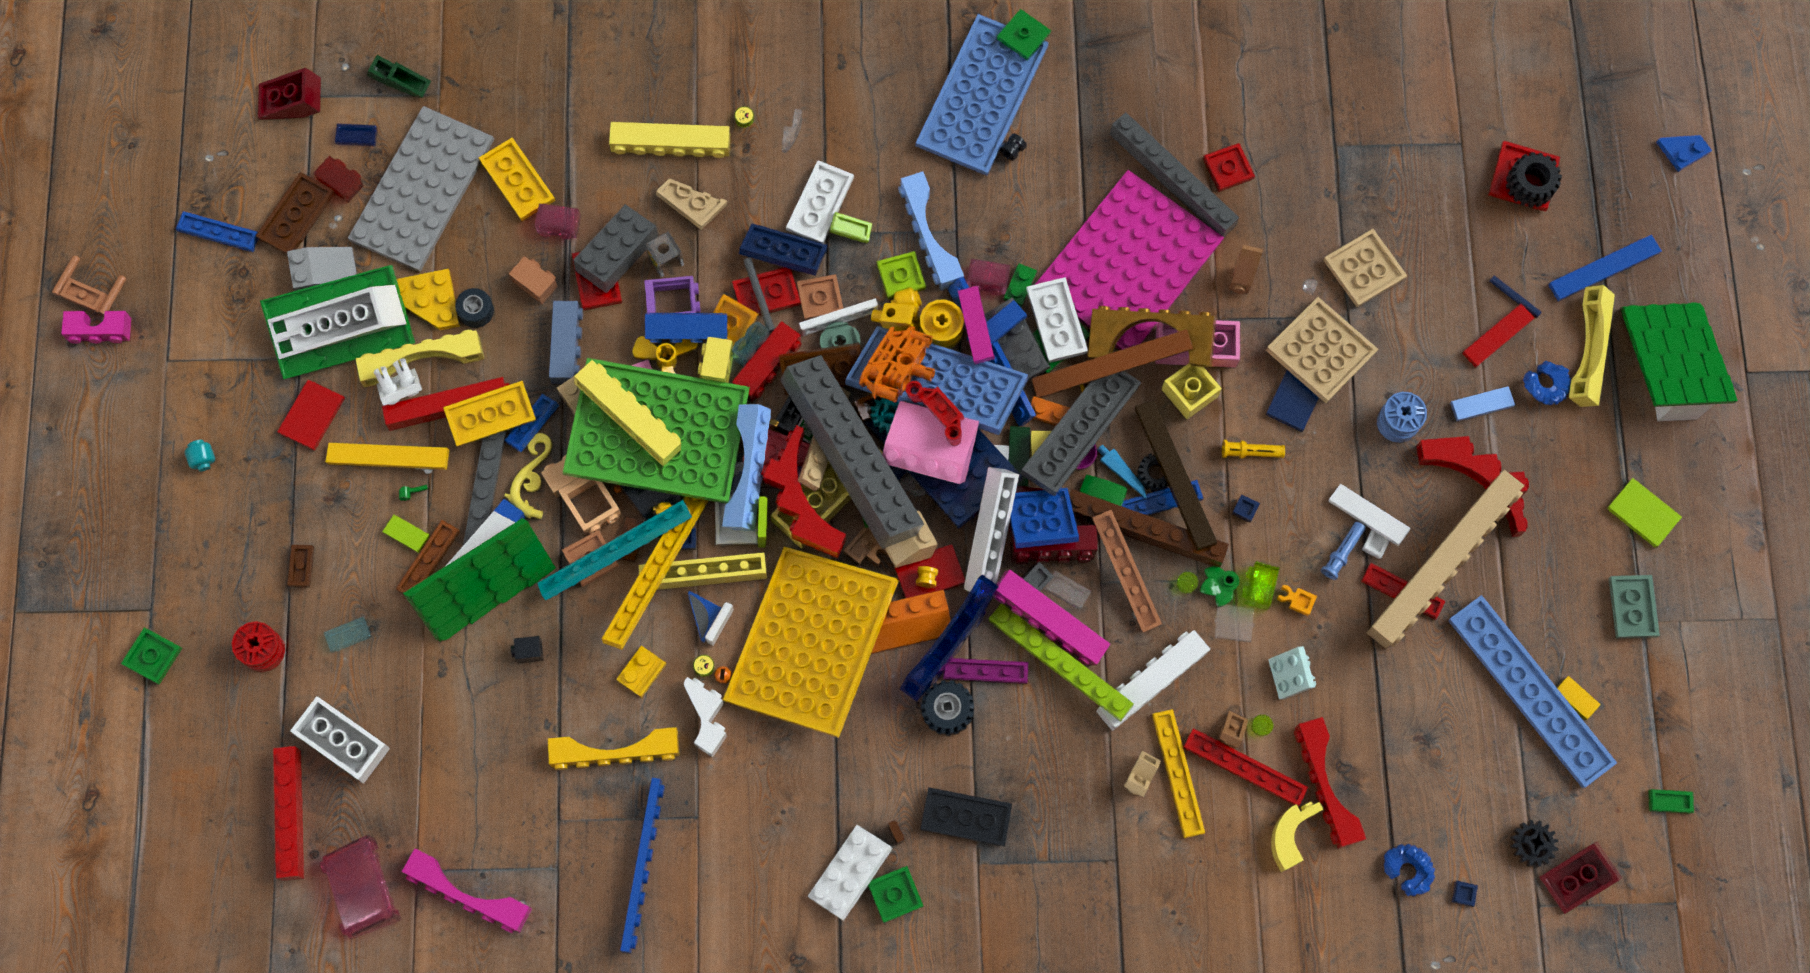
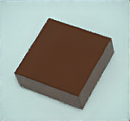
[888,820,905,845]

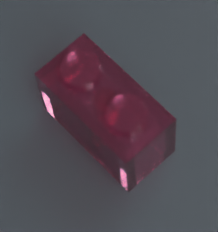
[535,203,581,239]
[967,259,1010,295]

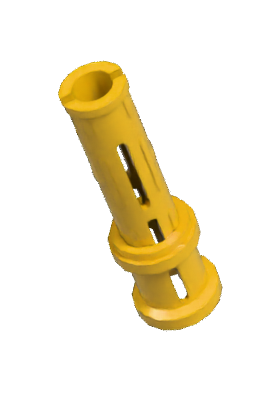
[1221,440,1285,459]

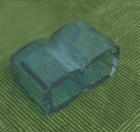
[732,321,770,367]

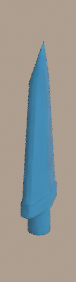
[1097,445,1147,499]

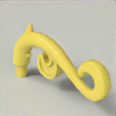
[504,433,552,519]

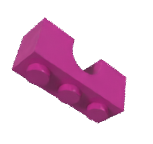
[61,311,131,344]

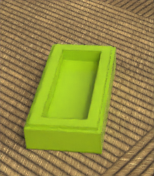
[830,212,872,244]
[382,515,430,553]

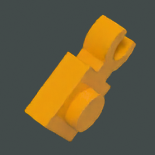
[1277,585,1317,616]

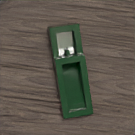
[367,55,431,98]

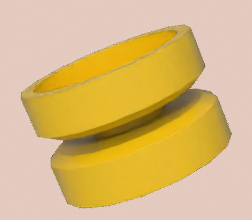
[919,300,964,349]

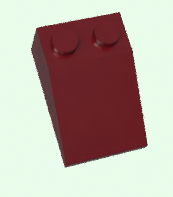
[258,68,321,120]
[1539,841,1622,914]

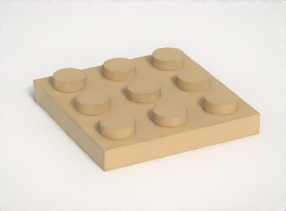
[1323,229,1407,308]

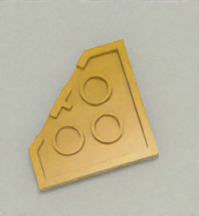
[397,269,460,331]

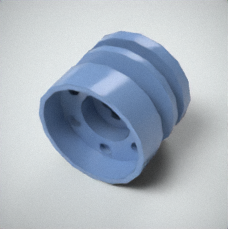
[1377,392,1427,443]

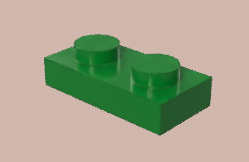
[1003,263,1037,307]

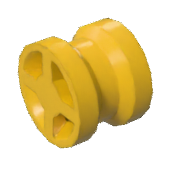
[916,566,938,588]

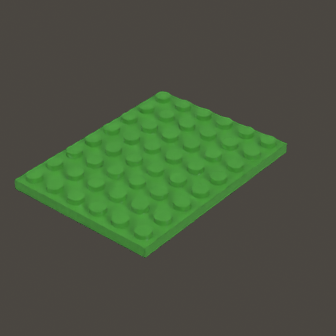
[563,358,750,504]

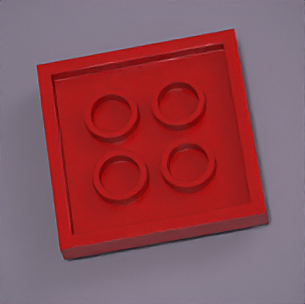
[1488,141,1560,212]

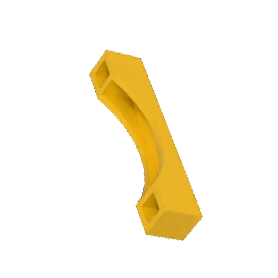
[548,727,679,770]

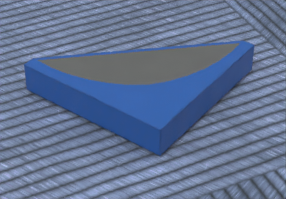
[688,591,721,643]

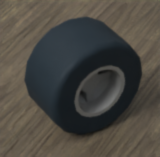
[455,288,494,328]

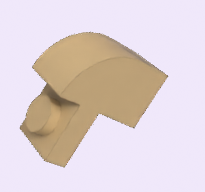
[1124,751,1161,797]

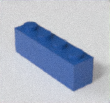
[645,313,727,343]

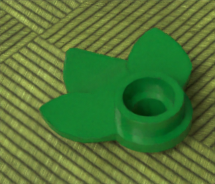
[1200,566,1239,607]

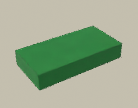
[1648,789,1694,814]

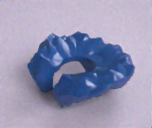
[1523,361,1571,405]
[1384,844,1435,896]

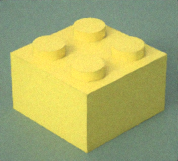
[698,337,734,383]
[1161,363,1222,419]

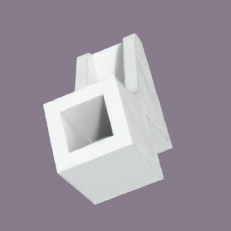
[684,677,727,757]

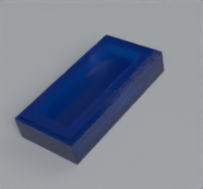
[335,124,378,146]

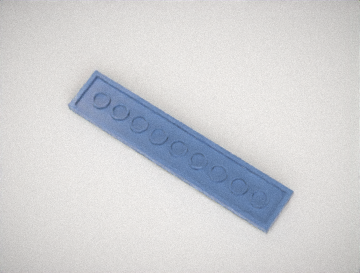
[1448,595,1617,789]

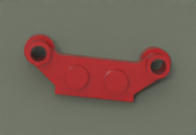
[906,381,964,446]

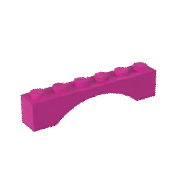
[402,848,532,933]

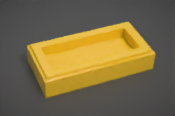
[1557,676,1601,721]

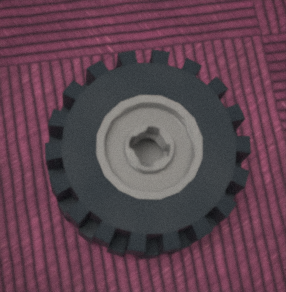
[921,680,974,736]

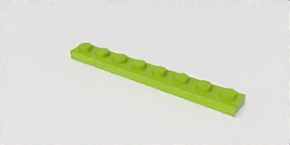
[988,603,1134,722]

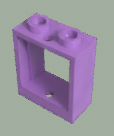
[645,276,701,313]

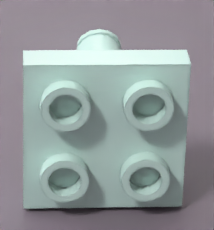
[1268,646,1316,700]

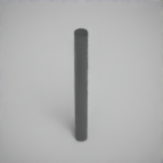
[743,258,775,333]

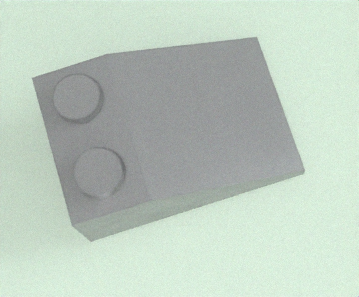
[287,247,357,291]

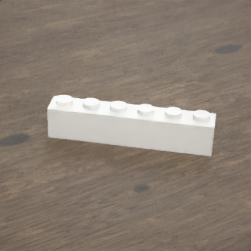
[964,467,1019,597]
[1096,630,1210,731]

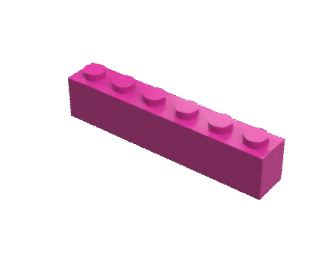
[991,570,1110,666]

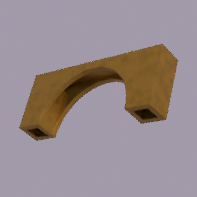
[1088,306,1216,367]

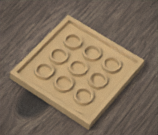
[1266,297,1378,403]

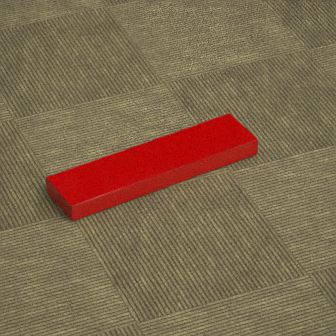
[1462,304,1535,368]
[1361,563,1446,620]

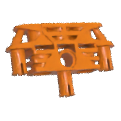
[859,326,935,402]

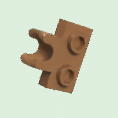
[843,527,889,567]

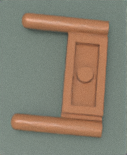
[52,255,126,316]

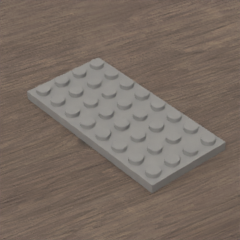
[348,106,494,272]

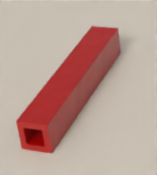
[382,377,510,431]

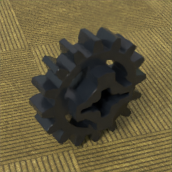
[1510,820,1559,868]

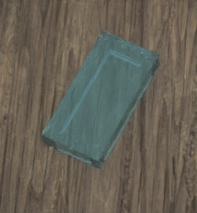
[324,617,372,653]

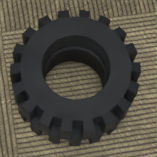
[1506,152,1562,208]

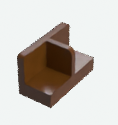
[851,394,874,422]

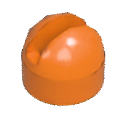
[714,666,732,684]

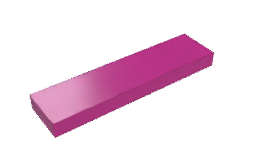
[958,286,995,364]

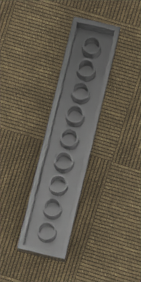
[780,355,924,549]

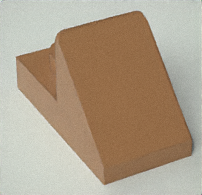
[1217,711,1248,749]

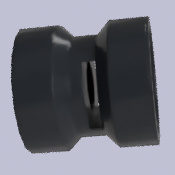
[1000,133,1027,161]

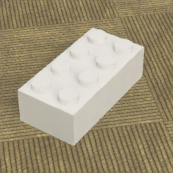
[290,696,390,783]

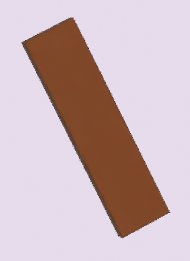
[396,520,460,595]

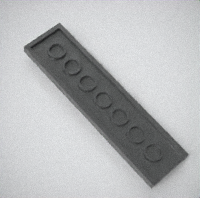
[1020,371,1141,497]

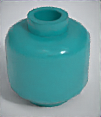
[184,440,216,472]

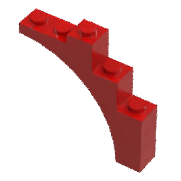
[761,425,846,558]
[1416,436,1529,537]

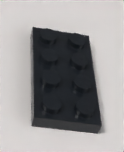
[920,787,1012,847]

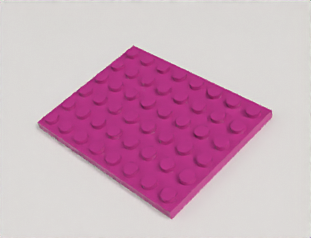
[1035,170,1224,350]

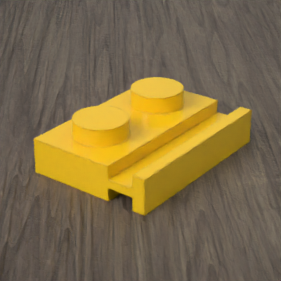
[616,645,666,698]

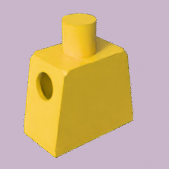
[871,303,920,331]

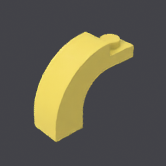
[1271,802,1323,872]

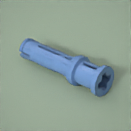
[1321,522,1366,580]

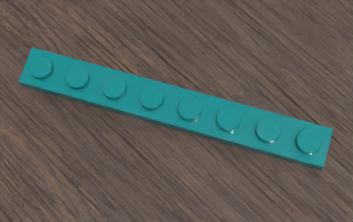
[537,500,692,601]

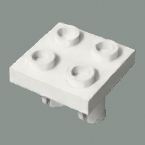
[374,358,422,406]

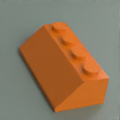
[871,590,953,654]

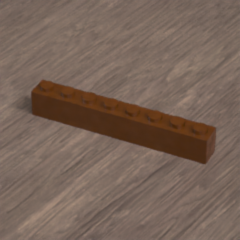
[1069,489,1229,567]

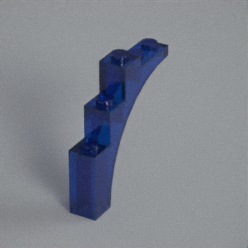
[900,575,999,702]

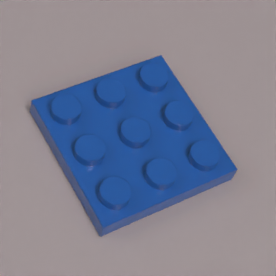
[1010,488,1079,548]

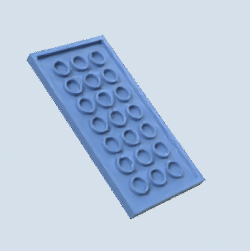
[915,14,1049,176]
[845,326,1028,435]

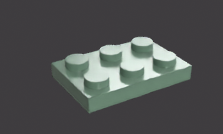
[1609,575,1660,639]

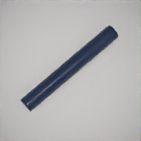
[1489,275,1542,318]

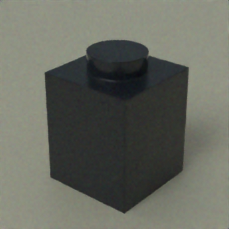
[511,636,544,664]

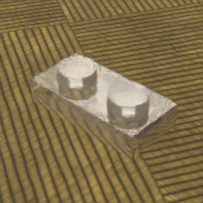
[1044,571,1091,610]

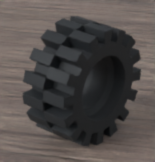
[1137,453,1168,492]

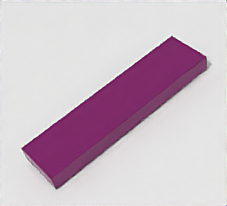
[943,658,1028,684]

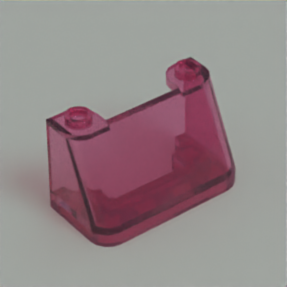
[320,835,402,939]

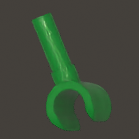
[399,485,428,501]

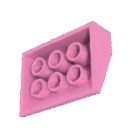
[882,401,979,484]

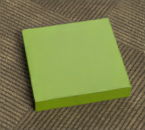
[876,251,926,300]
[758,496,767,548]

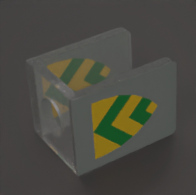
[645,232,684,278]

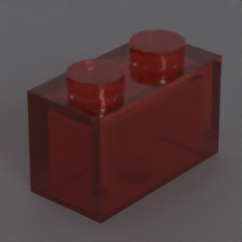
[314,156,364,203]

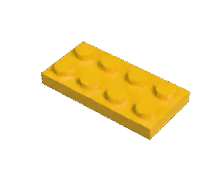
[479,138,555,221]
[443,381,536,447]

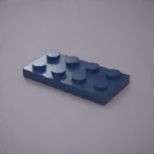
[739,223,828,276]

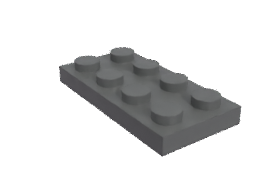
[985,298,1051,381]

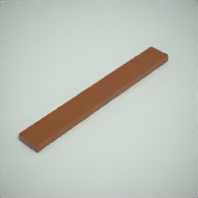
[1032,329,1193,398]

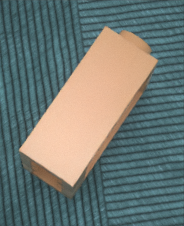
[558,478,622,536]

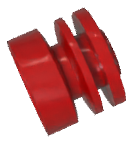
[232,621,285,672]

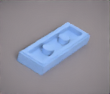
[1450,386,1515,422]

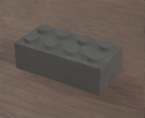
[573,204,658,293]

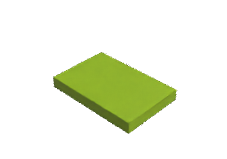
[1607,478,1682,548]

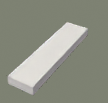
[799,298,878,336]
[1329,484,1410,546]

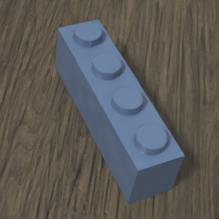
[549,301,583,384]

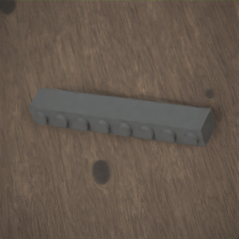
[1109,112,1239,237]

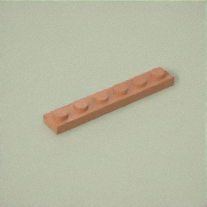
[1092,509,1162,632]

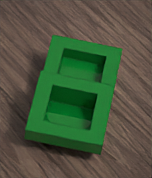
[1080,474,1128,506]

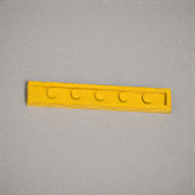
[326,443,449,470]
[1152,709,1205,839]

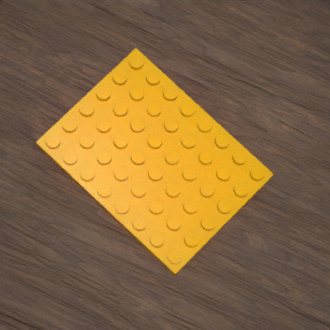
[723,546,899,738]

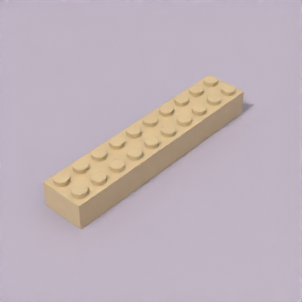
[1366,470,1524,649]

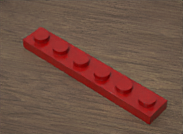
[1183,728,1308,807]

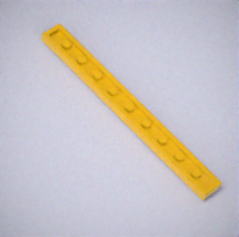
[602,497,708,650]

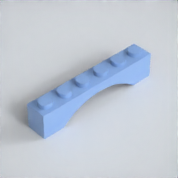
[898,172,964,291]
[722,404,771,531]

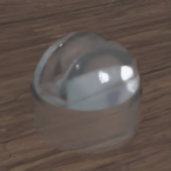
[1302,279,1318,296]

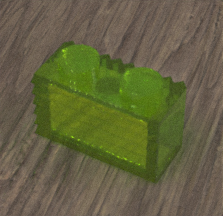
[1241,561,1280,611]

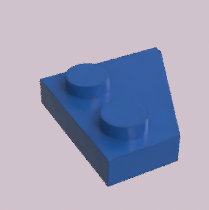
[1656,135,1712,172]

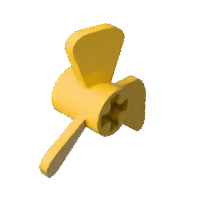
[632,336,698,373]

